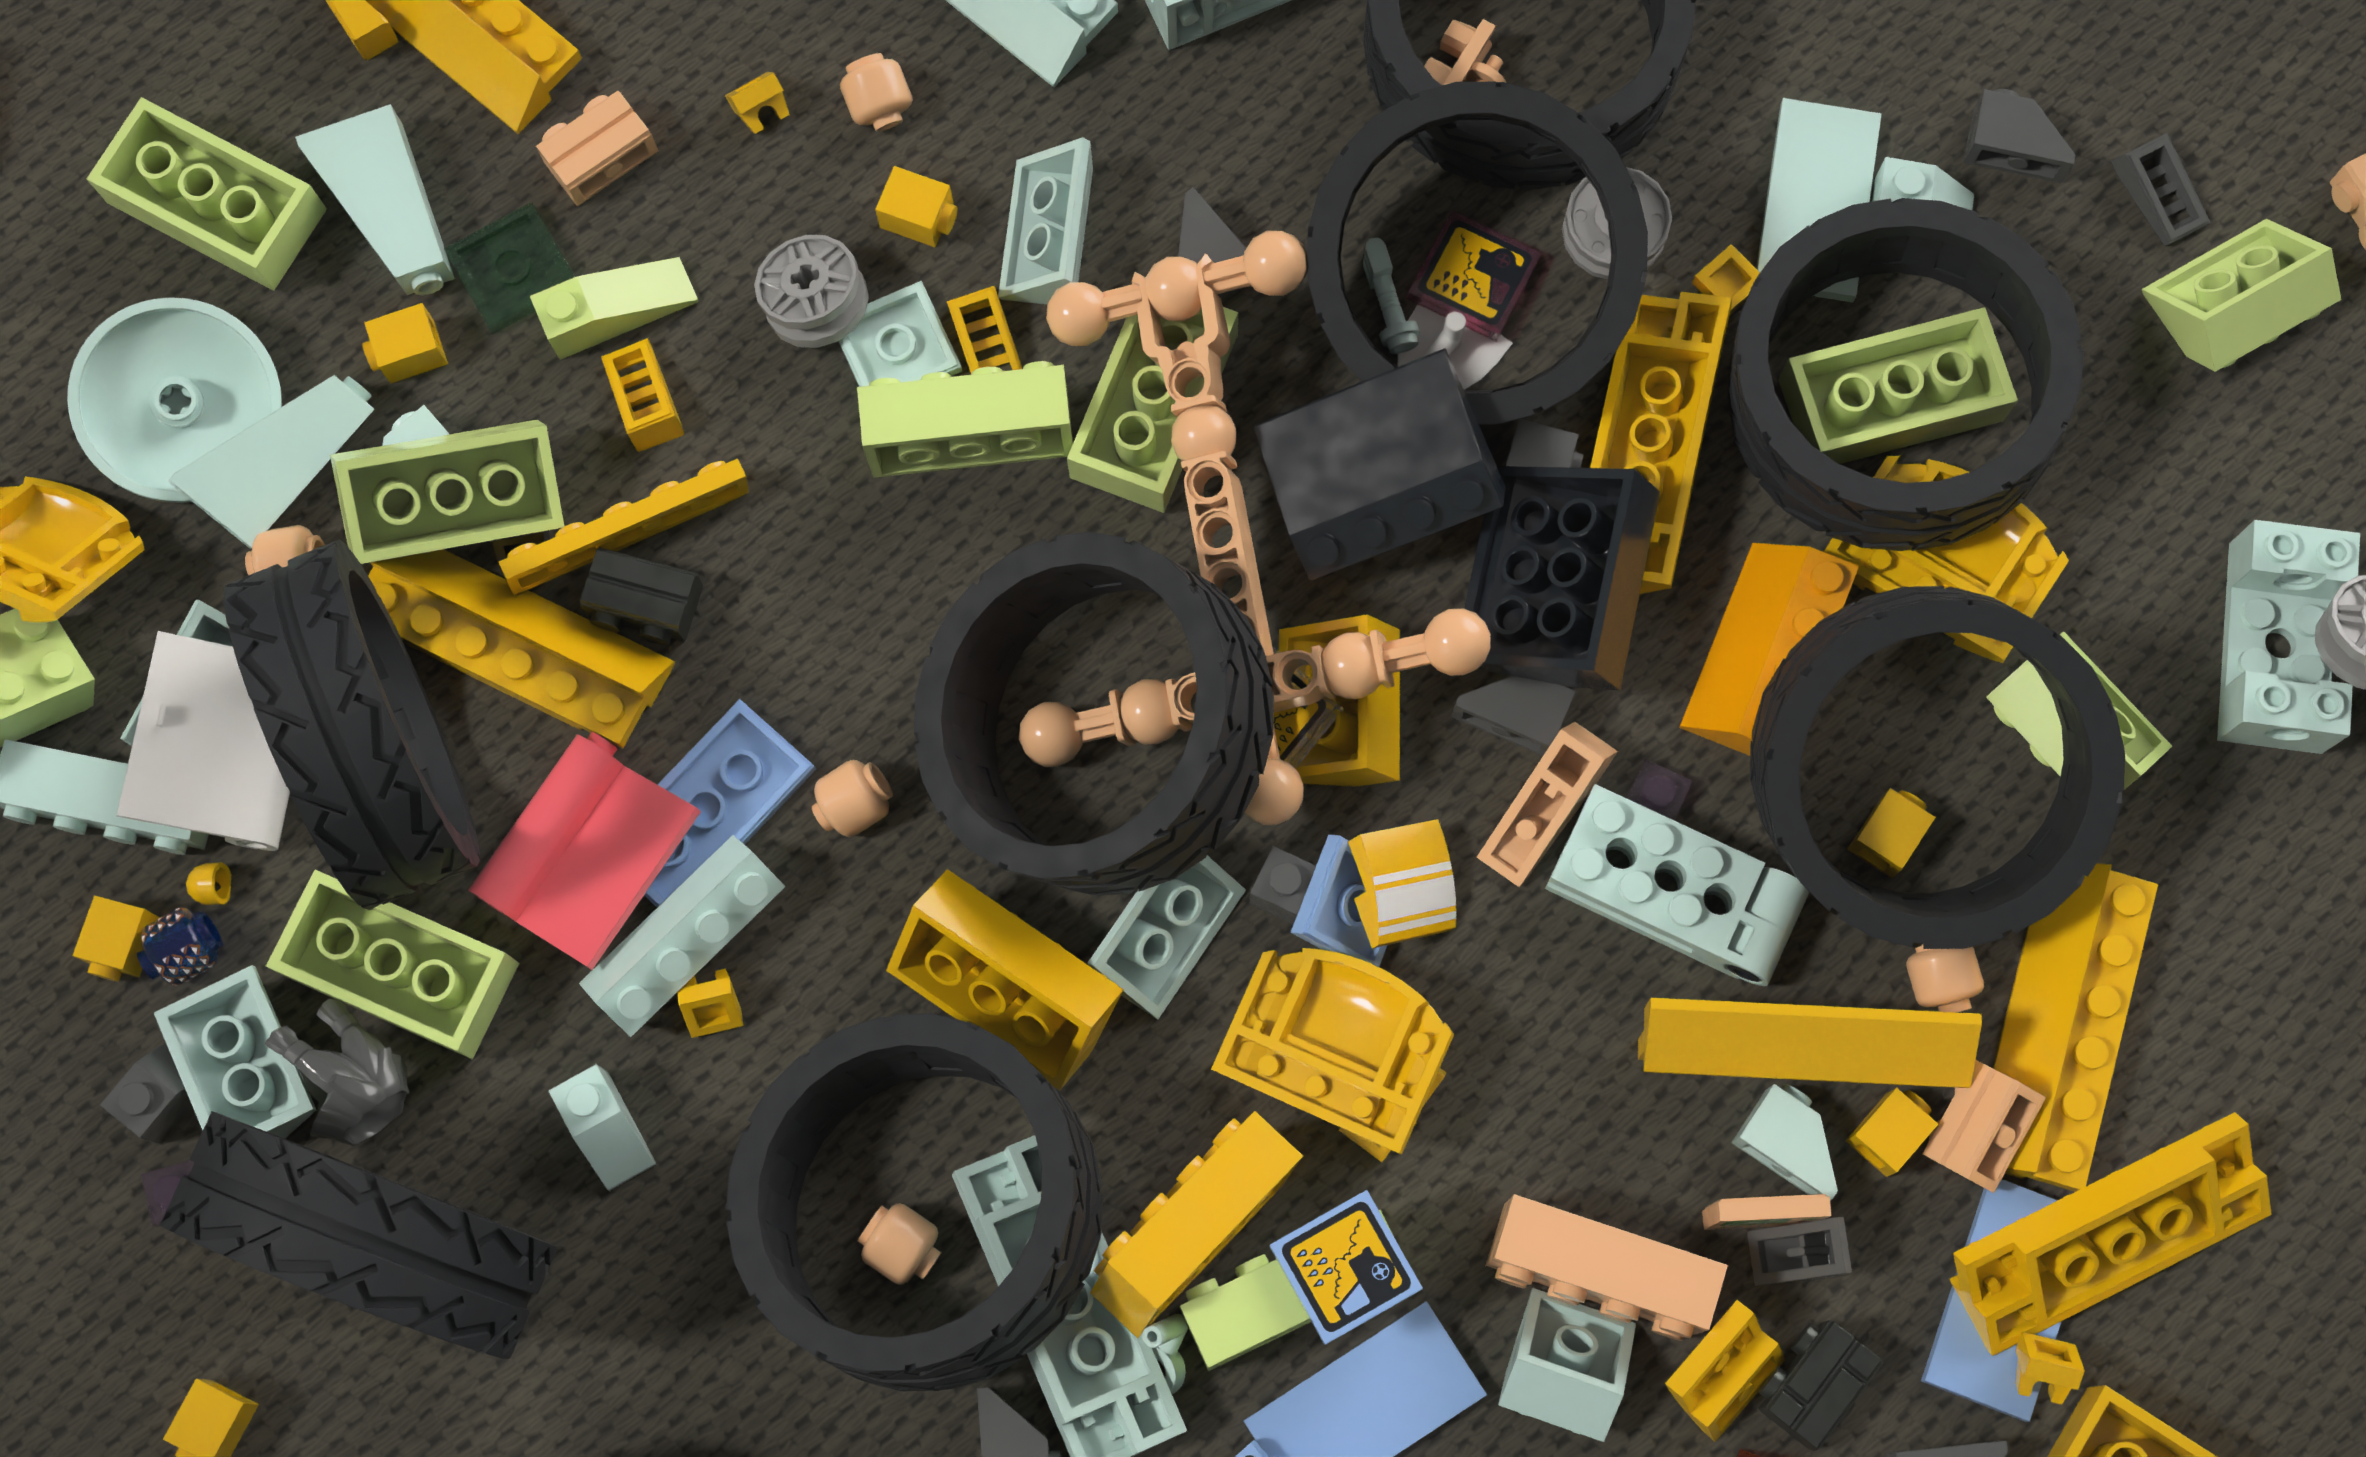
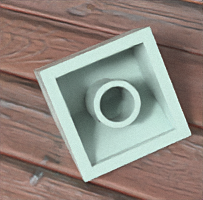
[1498,1288,1636,1442]

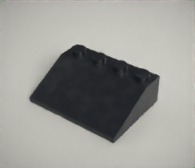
[1254,348,1506,581]
[1464,466,1660,690]

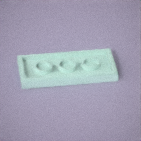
[1756,98,1881,303]

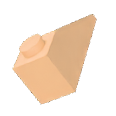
[1477,722,1618,887]

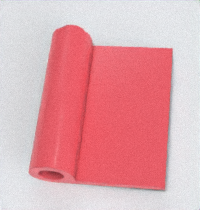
[468,732,701,970]

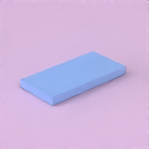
[644,699,816,907]
[1921,1179,2061,1422]
[1244,1301,1487,1457]

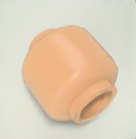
[840,53,913,132]
[245,525,325,575]
[812,759,893,837]
[1906,944,1984,1013]
[858,1203,942,1285]

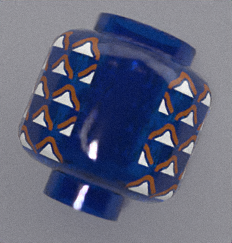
[137,907,223,986]

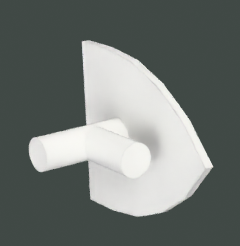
[1398,295,1513,390]

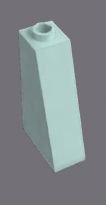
[296,104,455,295]
[168,375,374,549]

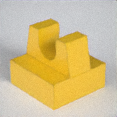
[725,72,790,134]
[1692,244,1760,316]
[677,968,743,1038]
[2015,1332,2085,1405]

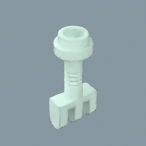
[1363,238,1420,354]

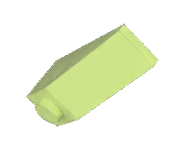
[530,257,699,360]

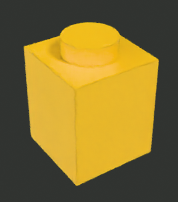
[875,166,958,247]
[362,303,448,384]
[1848,788,1936,878]
[72,895,160,982]
[1845,1087,1938,1177]
[163,1378,259,1457]

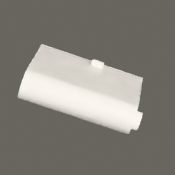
[117,631,290,851]

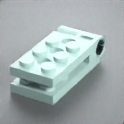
[1545,784,1809,986]

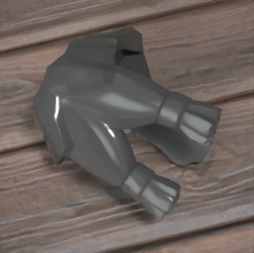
[265,999,409,1146]

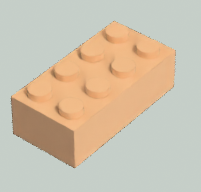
[1485,1194,1728,1341]

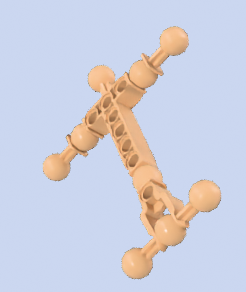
[1019,231,1490,825]

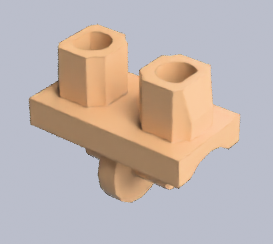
[1424,19,1506,85]

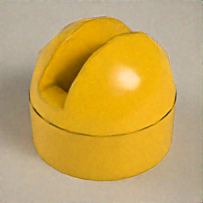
[186,862,231,905]

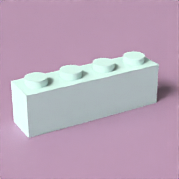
[0,739,209,855]
[579,835,785,1037]

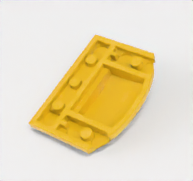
[1823,456,2069,663]
[0,476,145,622]
[1211,948,1454,1155]

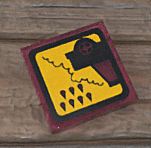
[1407,211,1542,342]

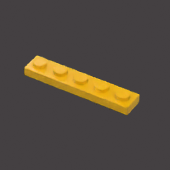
[499,458,749,596]

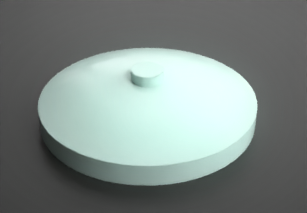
[67,298,282,503]

